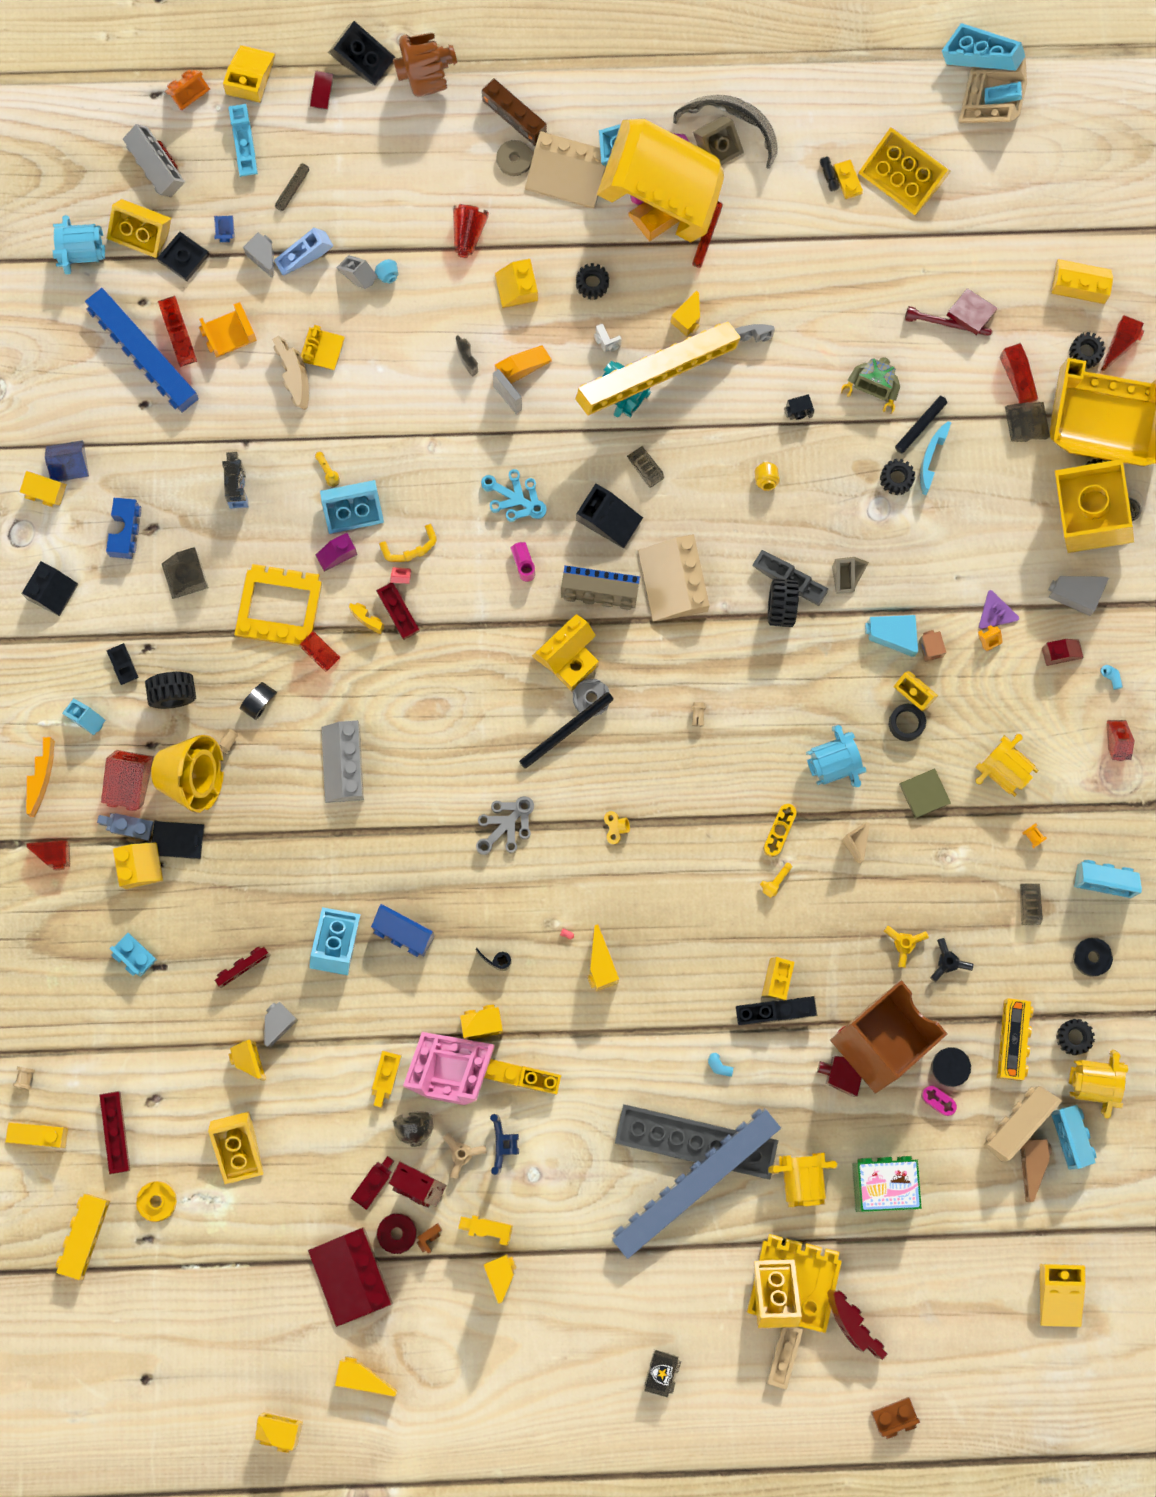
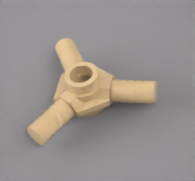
[443,1132,487,1179]

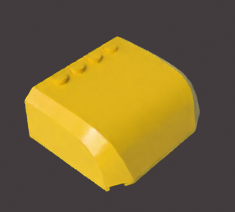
[596,118,724,243]
[1050,358,1156,467]

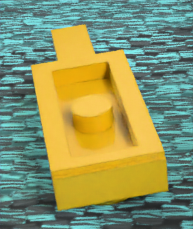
[372,1051,402,1108]

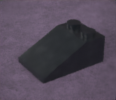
[328,21,396,86]

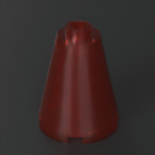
[453,204,489,258]

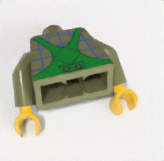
[841,357,900,414]

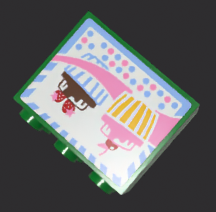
[852,1156,922,1212]

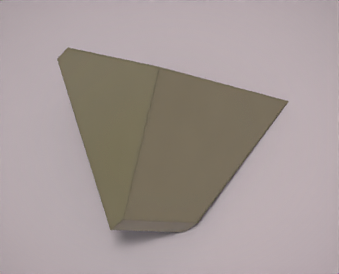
[832,557,869,594]

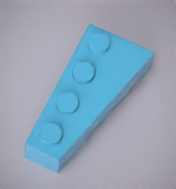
[942,23,1026,71]

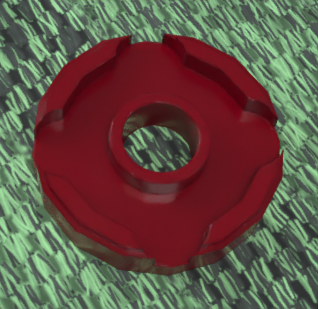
[377,1213,417,1254]

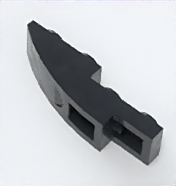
[736,996,818,1026]

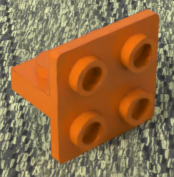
[165,69,211,110]

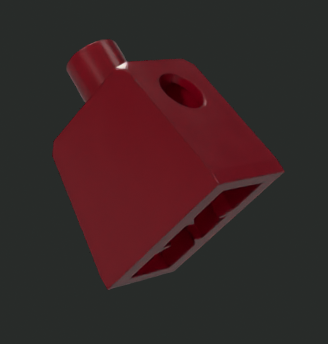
[817,1056,862,1097]

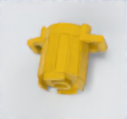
[975,734,1039,797]
[1069,1049,1128,1119]
[768,1153,837,1207]

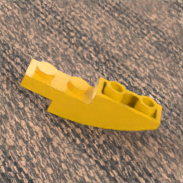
[484,1059,561,1095]

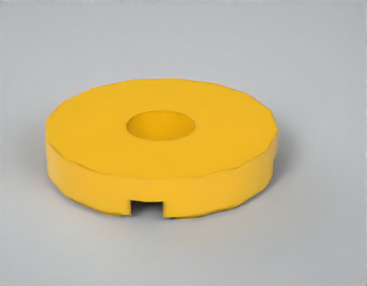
[136,1181,177,1222]

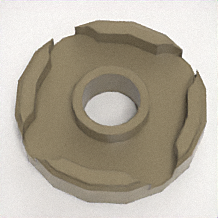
[496,140,532,176]

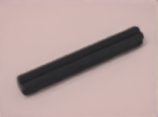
[895,396,948,454]

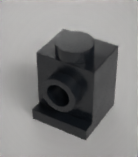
[784,394,814,420]

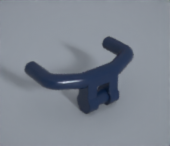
[490,1114,519,1175]

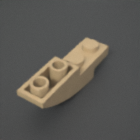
[272,336,309,410]

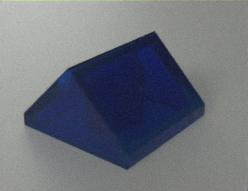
[44,440,89,481]

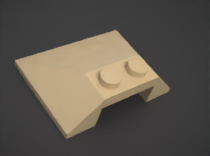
[959,57,1027,123]

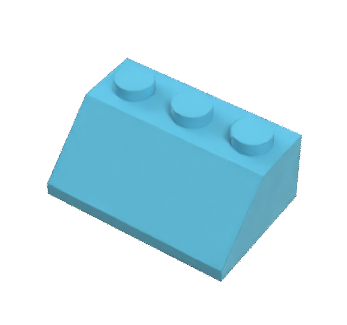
[320,480,384,534]
[1074,860,1142,898]
[1051,1105,1096,1170]

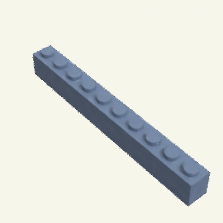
[612,1108,781,1259]

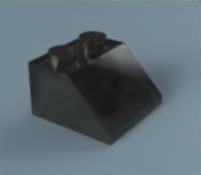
[162,547,209,599]

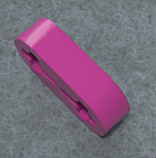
[921,1086,957,1116]

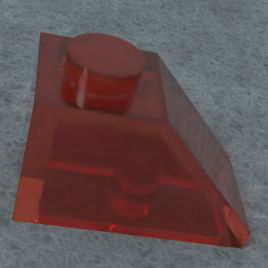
[1107,720,1135,761]
[26,840,70,871]

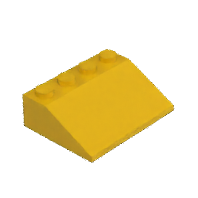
[858,127,951,216]

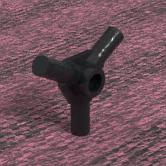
[930,938,974,983]

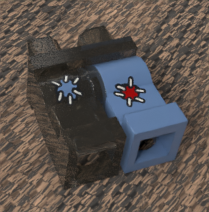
[222,452,249,509]

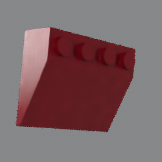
[308,1227,393,1327]

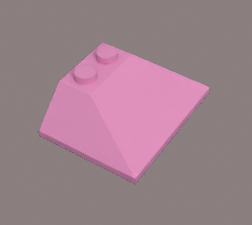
[403,1032,494,1105]

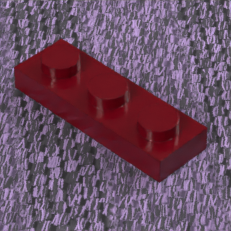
[376,583,420,640]
[214,947,270,988]

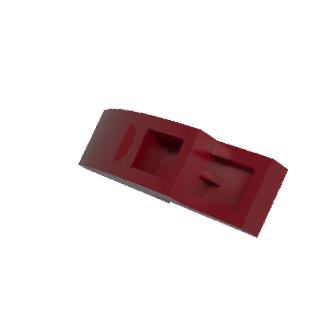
[827,1289,888,1360]

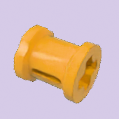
[1022,823,1047,848]

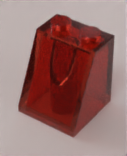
[101,750,154,811]

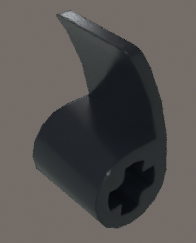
[240,682,277,720]
[476,948,512,971]

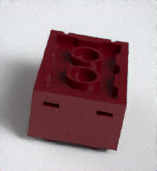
[388,1161,447,1208]

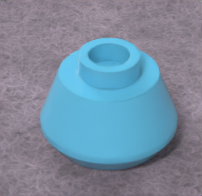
[375,259,398,283]

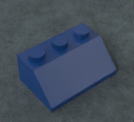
[371,904,435,957]

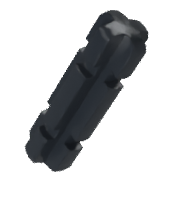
[820,156,839,191]

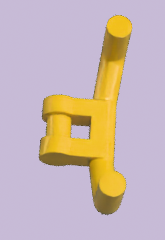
[379,524,437,562]

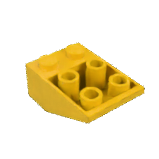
[223,45,275,103]
[1039,1264,1085,1327]

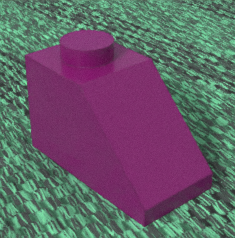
[315,532,357,572]

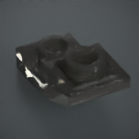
[455,335,478,377]

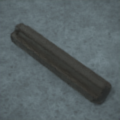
[275,163,309,211]

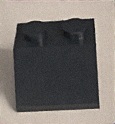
[21,561,78,616]

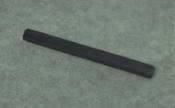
[519,692,614,769]

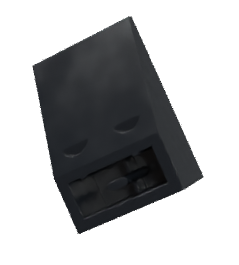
[576,483,643,549]

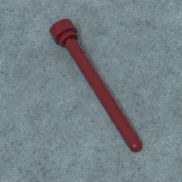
[905,306,992,336]

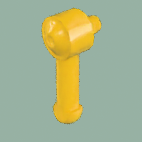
[315,451,340,487]
[760,863,792,898]

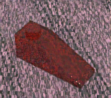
[1101,315,1144,371]
[999,343,1038,406]

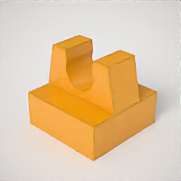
[978,625,1003,652]

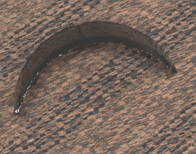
[673,95,777,169]

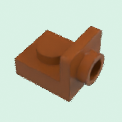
[416,1223,443,1254]

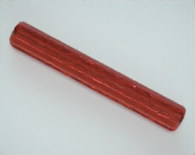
[692,201,723,268]

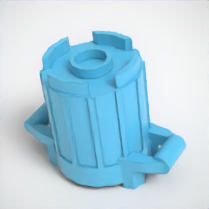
[53,215,105,275]
[806,725,866,787]

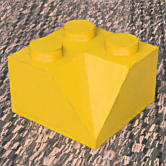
[460,1004,504,1040]
[255,1412,303,1453]

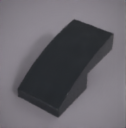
[106,643,139,685]

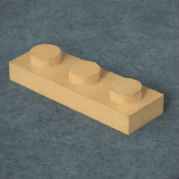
[767,1327,803,1390]

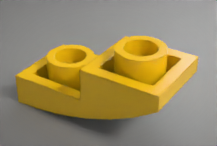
[349,603,384,634]

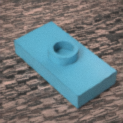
[985,81,1022,105]

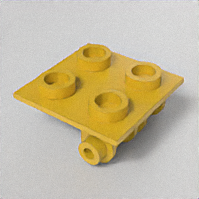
[301,325,345,371]

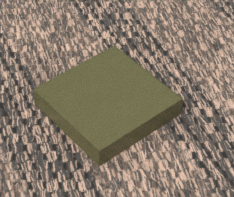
[899,768,951,819]

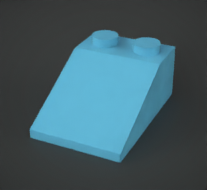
[309,907,360,975]

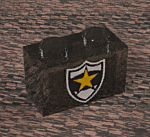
[643,1349,681,1398]

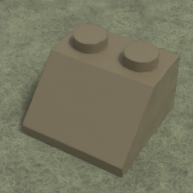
[693,115,744,165]

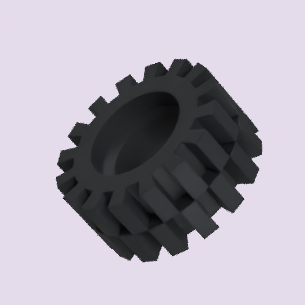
[576,263,609,300]
[1069,332,1105,369]
[880,459,916,495]
[1056,1019,1095,1055]

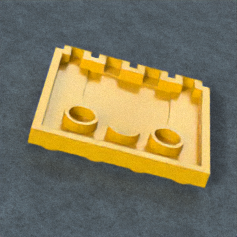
[746,1234,842,1333]

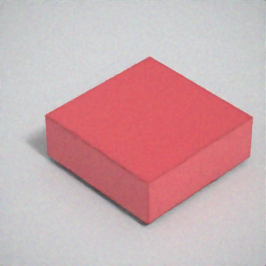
[390,567,411,584]

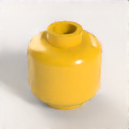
[754,462,780,491]

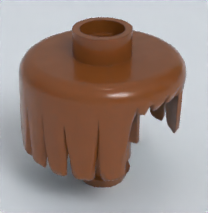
[393,33,458,97]

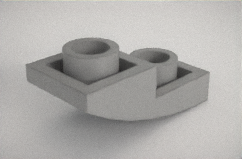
[735,324,775,342]

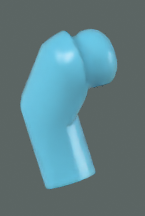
[1100,665,1123,690]
[708,1053,733,1077]

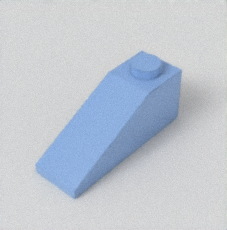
[274,228,333,275]

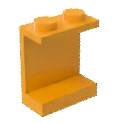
[199,302,257,358]

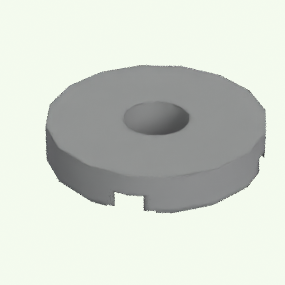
[573,679,610,717]

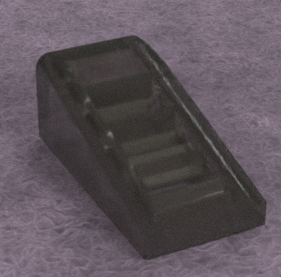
[627,446,664,488]
[1020,883,1043,925]

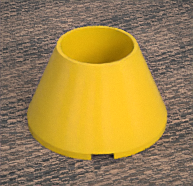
[151,735,224,813]

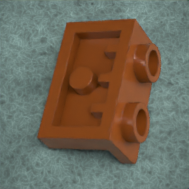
[871,1397,920,1439]

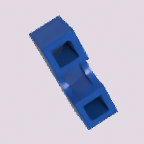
[106,497,142,559]

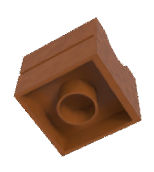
[830,980,948,1094]

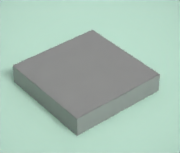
[493,369,522,414]

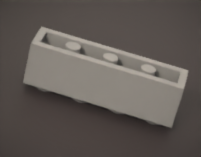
[123,124,185,197]

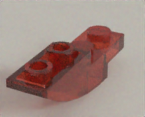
[158,296,198,367]

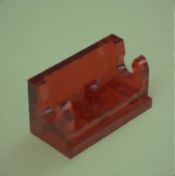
[298,631,340,672]

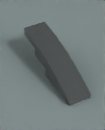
[752,550,828,606]

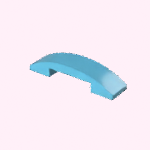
[228,104,258,177]
[920,421,952,495]

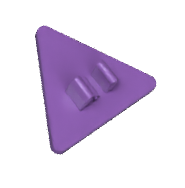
[979,590,1019,629]

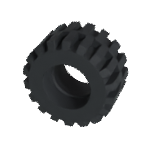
[768,578,799,627]
[145,671,196,709]

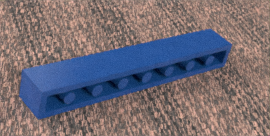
[85,288,199,413]

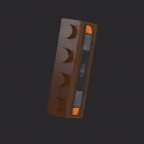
[482,78,547,146]

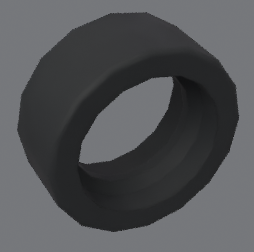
[888,703,927,741]

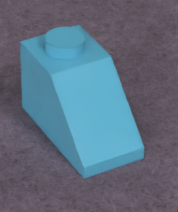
[62,698,106,735]

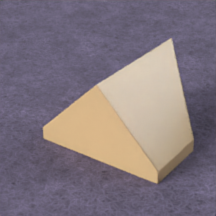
[842,822,870,864]

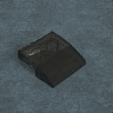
[1005,402,1050,442]

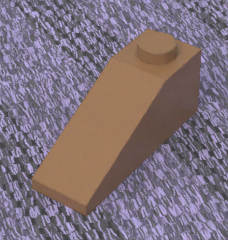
[1020,1139,1052,1202]

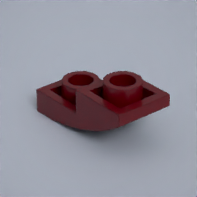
[310,71,333,110]

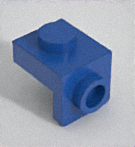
[214,215,235,242]

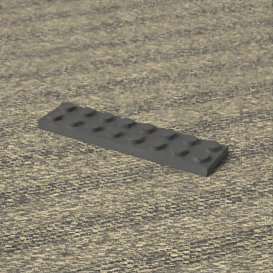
[614,1104,779,1180]

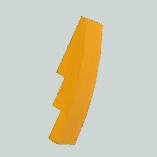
[26,737,55,817]

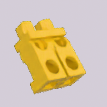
[458,1215,513,1246]

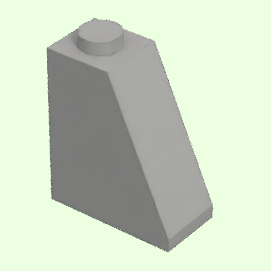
[1048,576,1109,616]

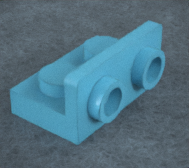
[109,933,157,977]

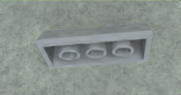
[321,720,364,803]

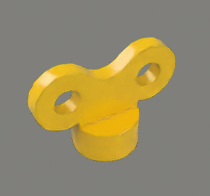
[604,811,630,844]

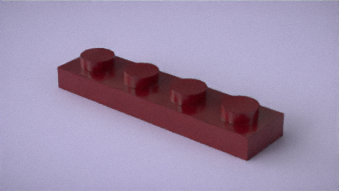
[99,1091,131,1175]

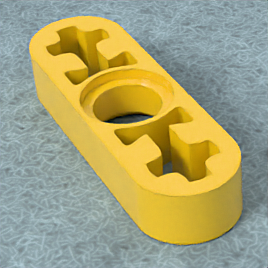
[763,804,797,857]

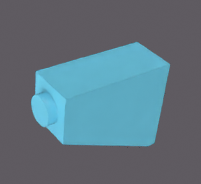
[865,615,918,657]

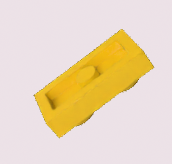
[833,159,863,199]

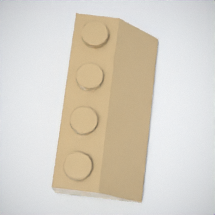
[984,1086,1062,1162]

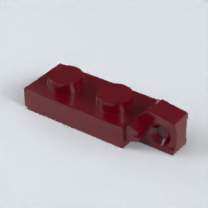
[350,1156,394,1210]

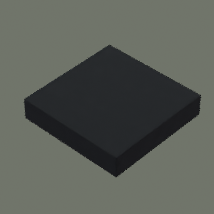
[157,231,210,281]

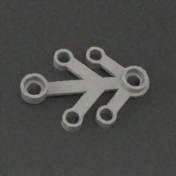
[476,796,534,855]

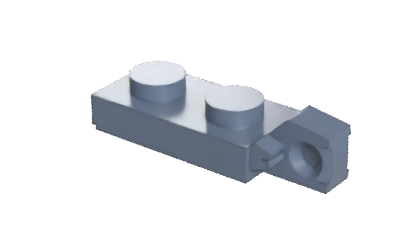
[97,813,154,841]

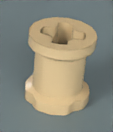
[13,1066,35,1090]

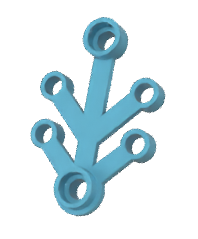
[481,469,547,522]

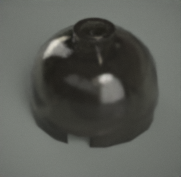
[393,1111,433,1147]

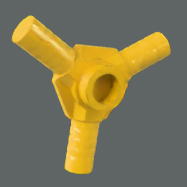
[884,926,929,968]

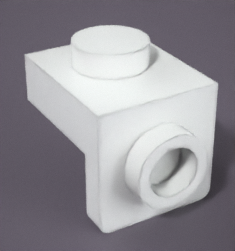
[594,324,622,352]

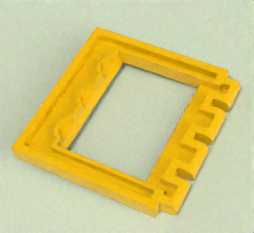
[234,564,322,648]

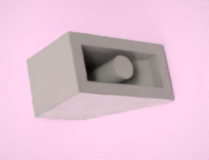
[243,232,274,278]
[336,255,378,289]
[264,1002,297,1048]

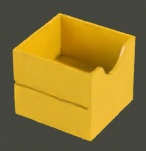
[1055,459,1134,553]

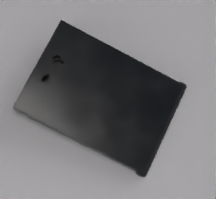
[152,820,204,859]

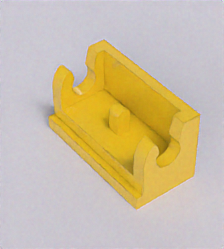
[762,957,795,1000]

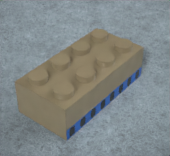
[561,565,640,610]

